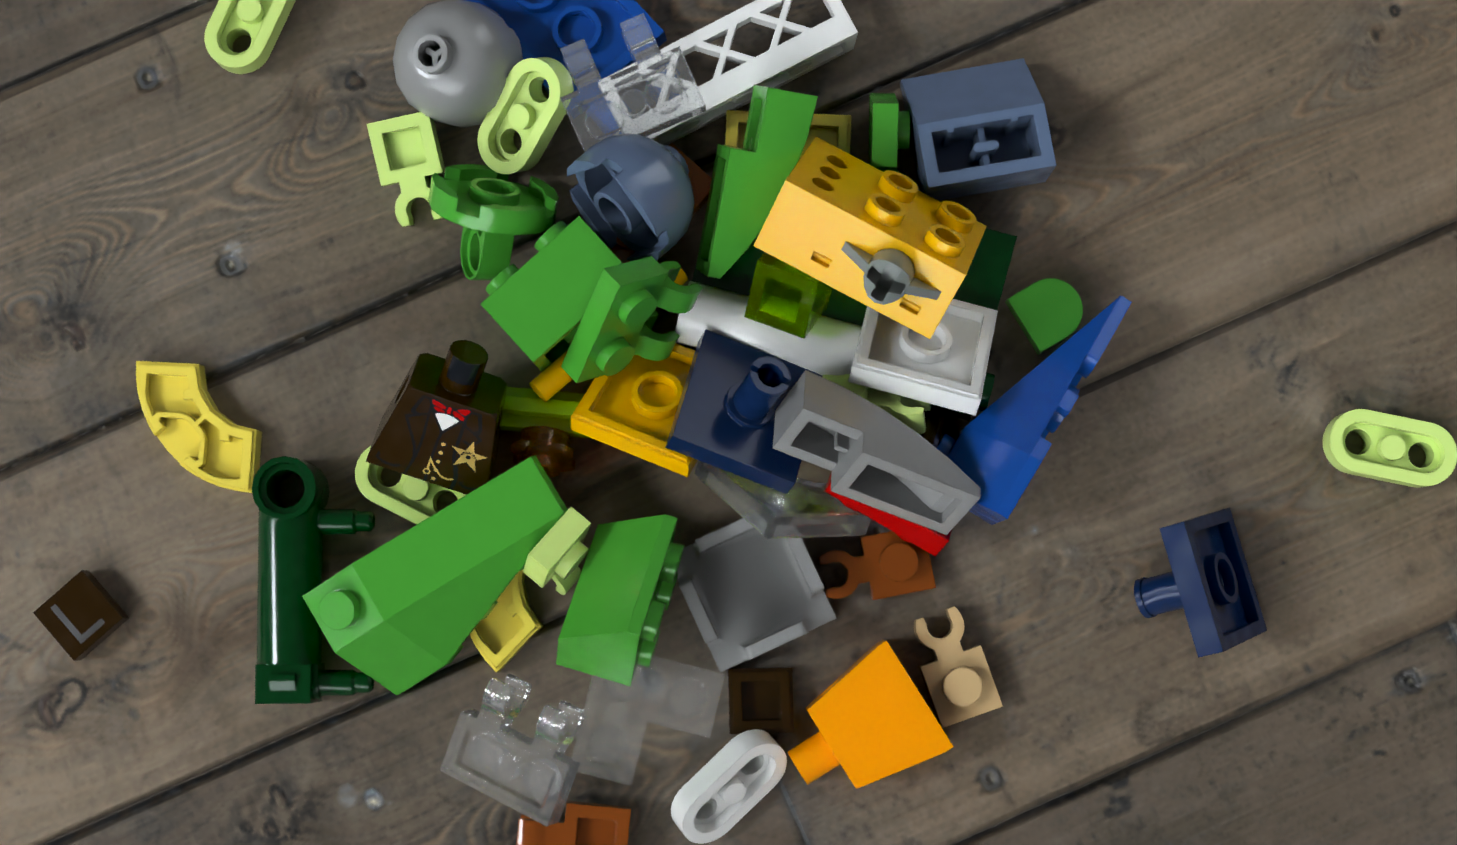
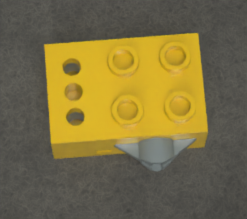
[753,137,987,339]

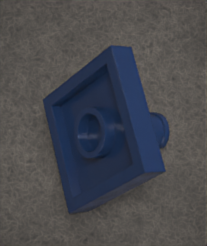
[665,329,823,494]
[1134,507,1267,658]

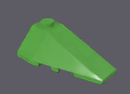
[302,455,568,696]

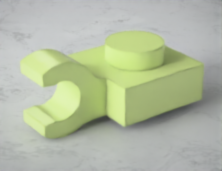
[523,507,591,595]

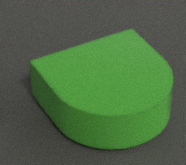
[1005,278,1083,355]

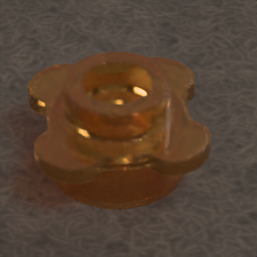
[510,426,576,478]

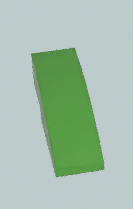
[696,85,818,279]

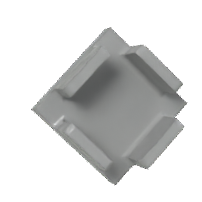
[677,502,837,673]

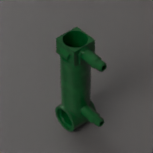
[252,456,375,704]

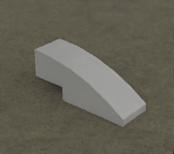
[772,370,981,535]

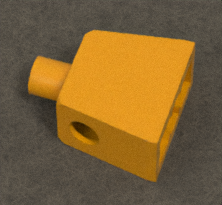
[787,640,954,789]

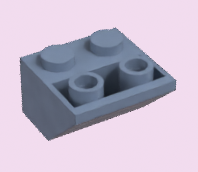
[900,58,1057,201]

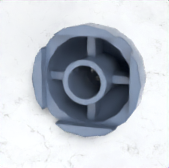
[567,134,695,261]

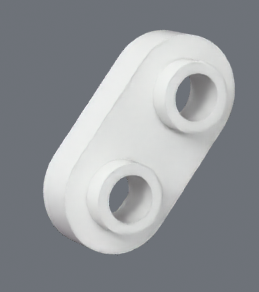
[671,729,787,844]

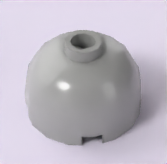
[392,0,523,128]

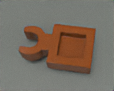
[818,531,936,600]

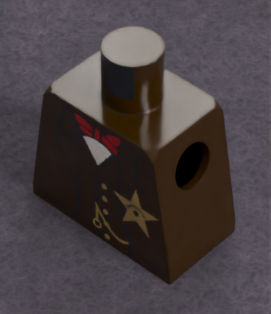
[366,340,507,495]

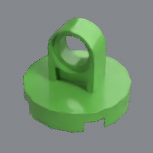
[428,164,559,281]

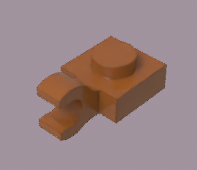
[516,801,631,845]

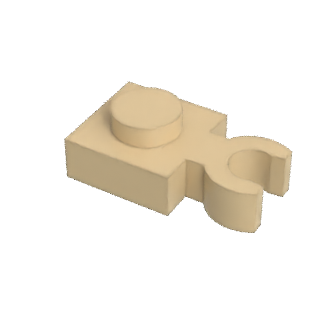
[914,606,1003,728]

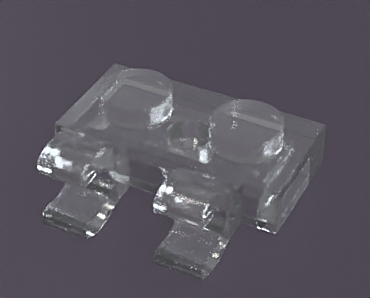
[560,13,706,153]
[440,674,586,826]

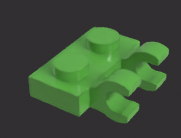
[561,256,702,384]

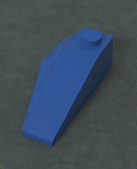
[937,296,1132,525]

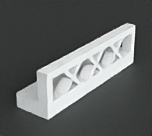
[597,0,858,145]

